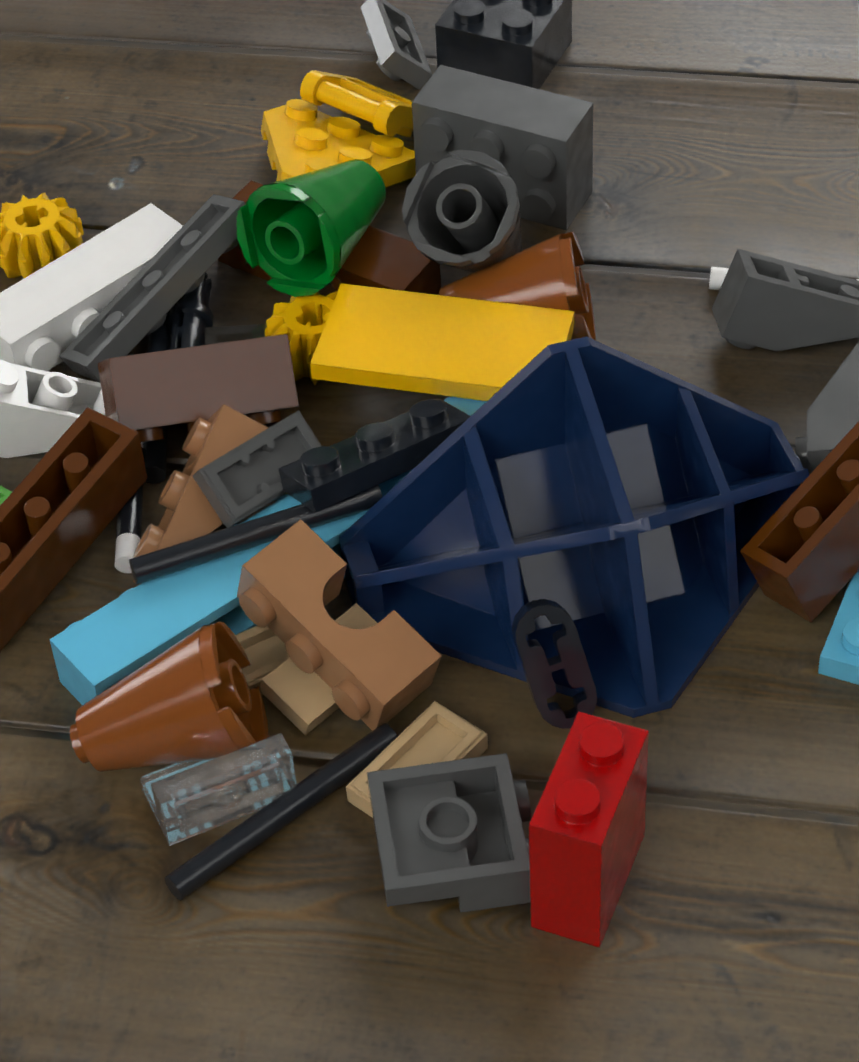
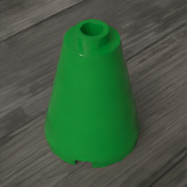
[236,160,386,297]

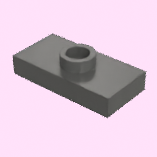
[193,410,322,528]

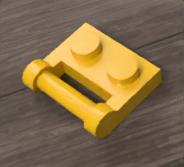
[300,70,413,137]

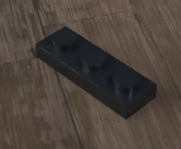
[279,398,470,513]

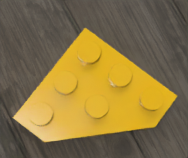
[261,99,416,188]

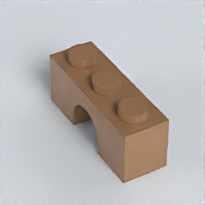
[237,519,442,731]

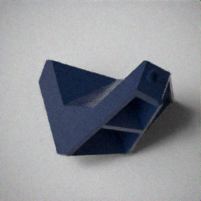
[339,336,809,718]

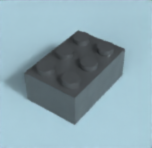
[412,65,593,230]

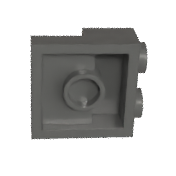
[367,753,531,913]

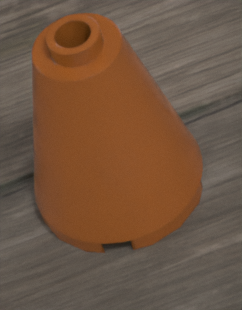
[439,231,596,340]
[70,621,269,772]

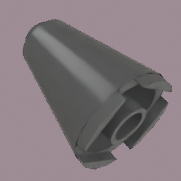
[402,149,522,273]

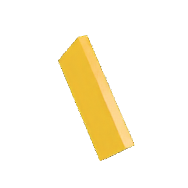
[310,283,575,401]

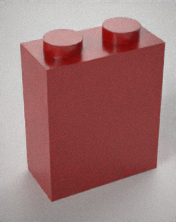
[529,711,649,948]

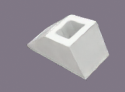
[0,360,106,458]

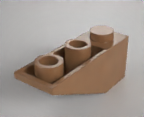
[133,404,268,585]

